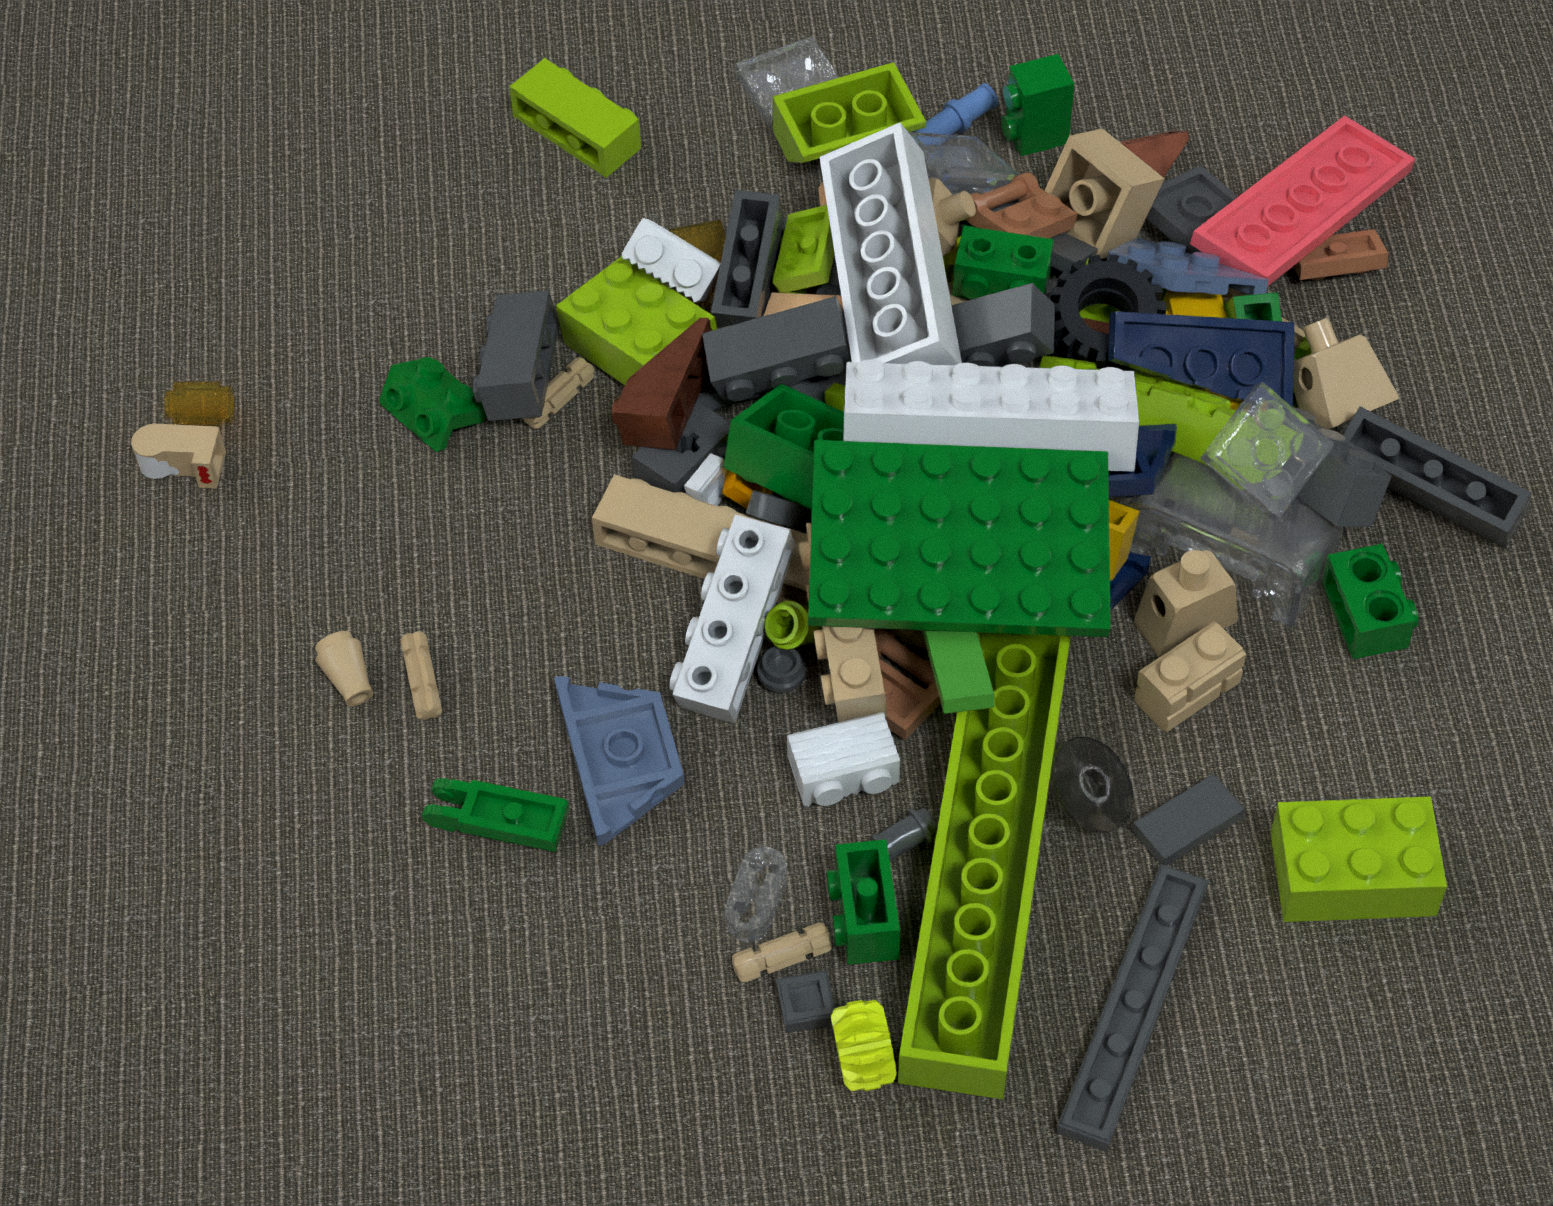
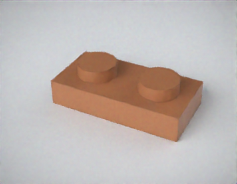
[1293,229,1388,280]

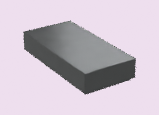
[1132,774,1245,866]

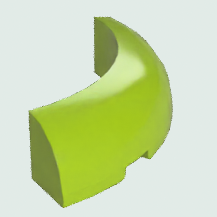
[1040,356,1297,485]

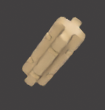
[522,357,594,429]
[401,631,442,721]
[732,922,832,982]

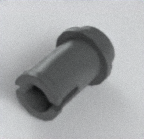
[870,807,937,863]

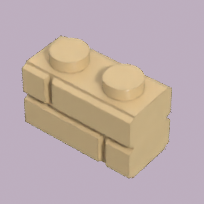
[1134,621,1246,732]

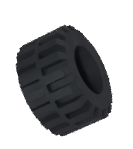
[1050,254,1166,371]

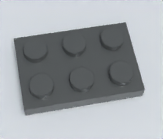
[1146,166,1238,254]

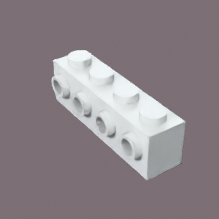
[670,514,796,724]

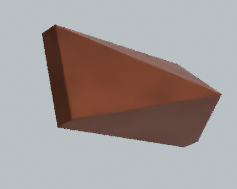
[1120,130,1189,178]

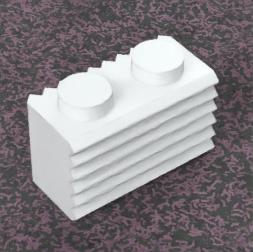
[622,218,721,302]
[787,712,900,807]

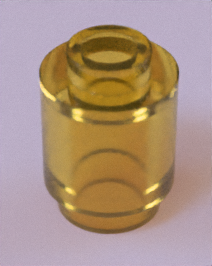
[164,381,235,427]

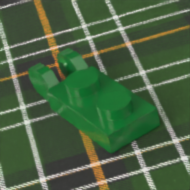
[422,777,570,852]

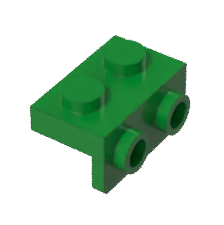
[379,357,487,452]

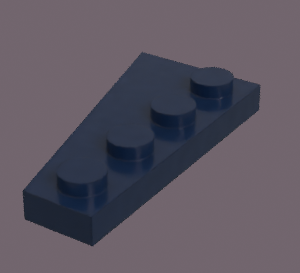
[1109,311,1295,412]

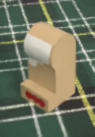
[131,424,226,489]

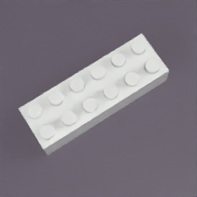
[820,123,962,365]
[843,360,1139,472]

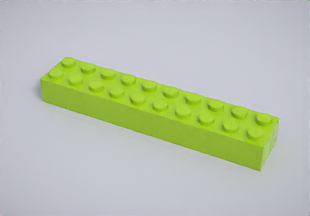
[898,632,1071,1100]

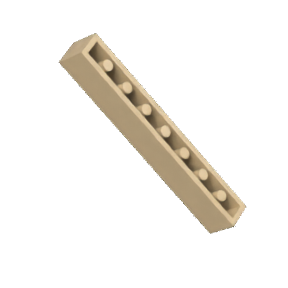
[592,474,927,649]

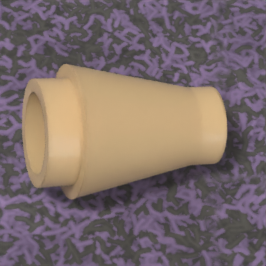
[315,631,373,706]

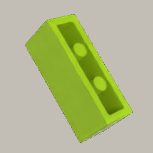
[509,58,641,178]

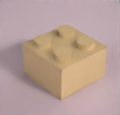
[1044,129,1165,259]

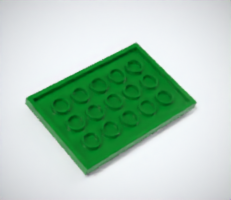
[808,440,1111,637]

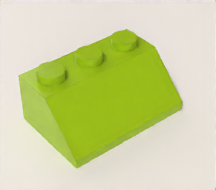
[772,62,926,163]

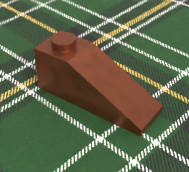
[612,317,712,450]

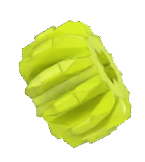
[831,1000,897,1092]

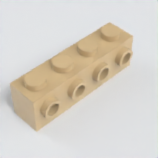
[799,523,888,722]

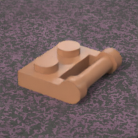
[965,172,1078,238]
[874,628,941,740]

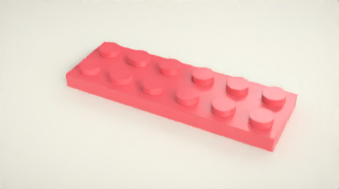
[1190,115,1415,287]

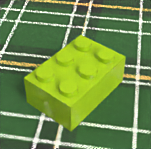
[556,256,717,385]
[1271,796,1447,922]

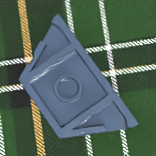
[1107,238,1269,295]
[554,676,684,846]

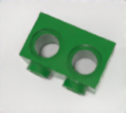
[1321,543,1418,660]

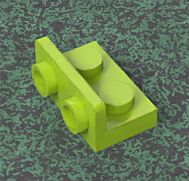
[772,205,835,294]

